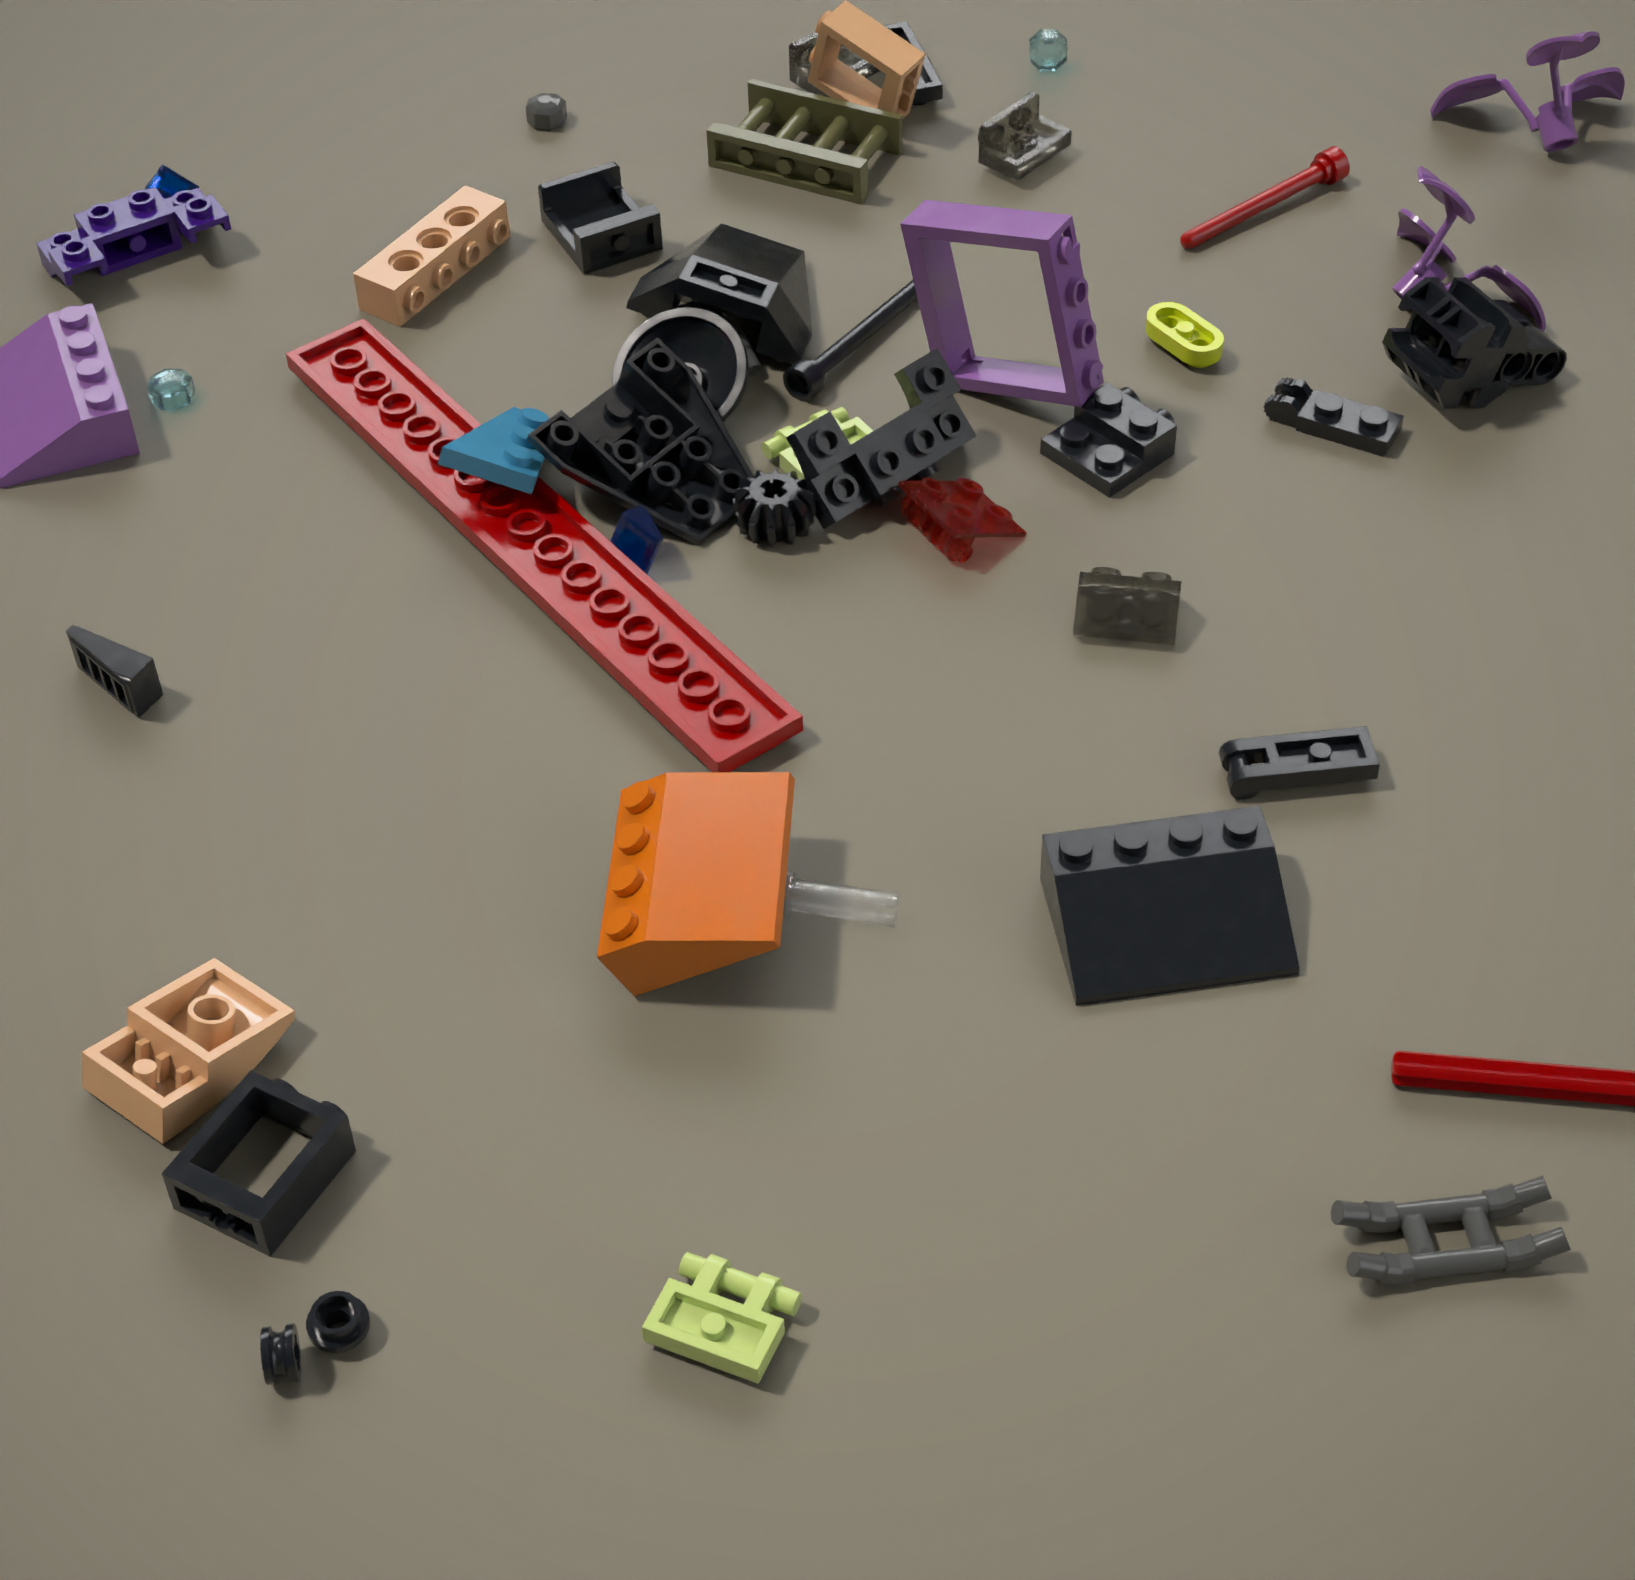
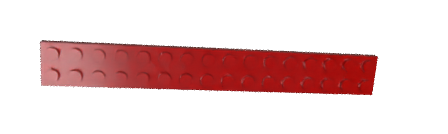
[286,318,803,772]

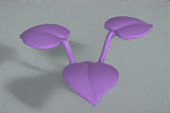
[1430,31,1625,152]
[1392,166,1546,332]

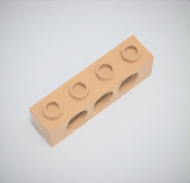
[353,185,510,327]

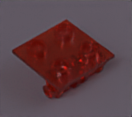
[898,478,1027,563]

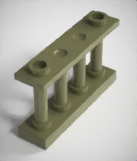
[706,79,903,205]

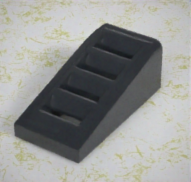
[66,625,163,717]

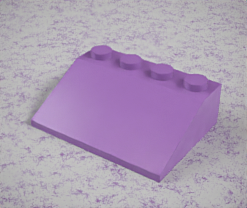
[0,303,140,488]

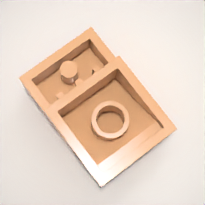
[82,958,295,1144]

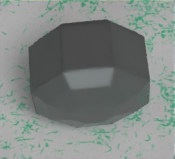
[525,93,567,130]

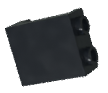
[538,161,663,275]

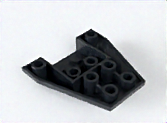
[626,223,812,364]
[526,338,755,546]

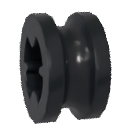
[260,1323,302,1385]

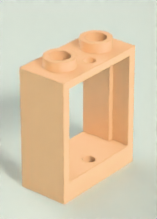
[807,0,926,119]

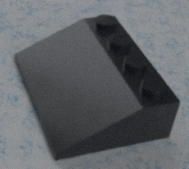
[1040,806,1300,1006]

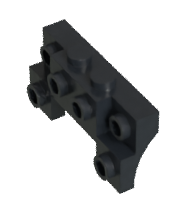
[786,348,977,530]

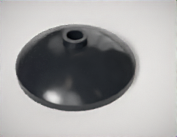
[612,307,749,422]

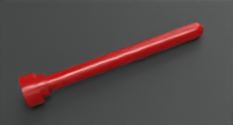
[1180,146,1350,249]

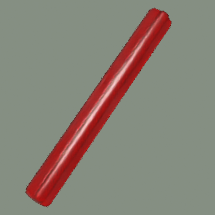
[1391,1050,1635,1106]

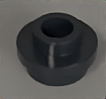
[306,1291,370,1353]

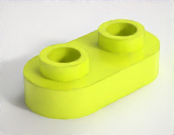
[1146,302,1224,368]

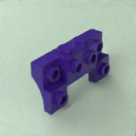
[36,187,231,286]

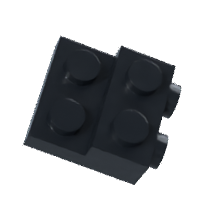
[1040,382,1177,498]

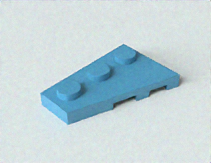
[438,407,549,495]

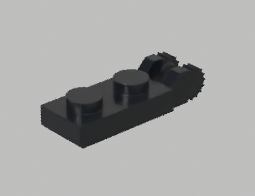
[1263,377,1404,457]

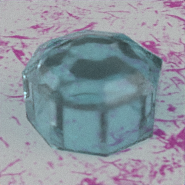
[1029,29,1068,71]
[147,369,195,410]

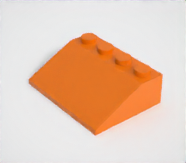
[597,772,795,996]

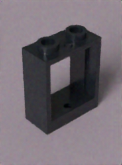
[162,1070,356,1257]

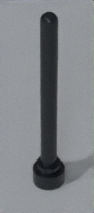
[783,280,918,401]

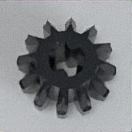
[733,467,816,548]

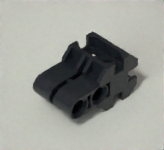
[1382,277,1567,409]

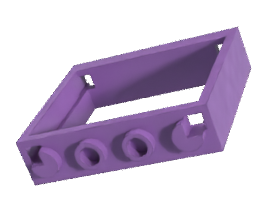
[900,200,1104,407]

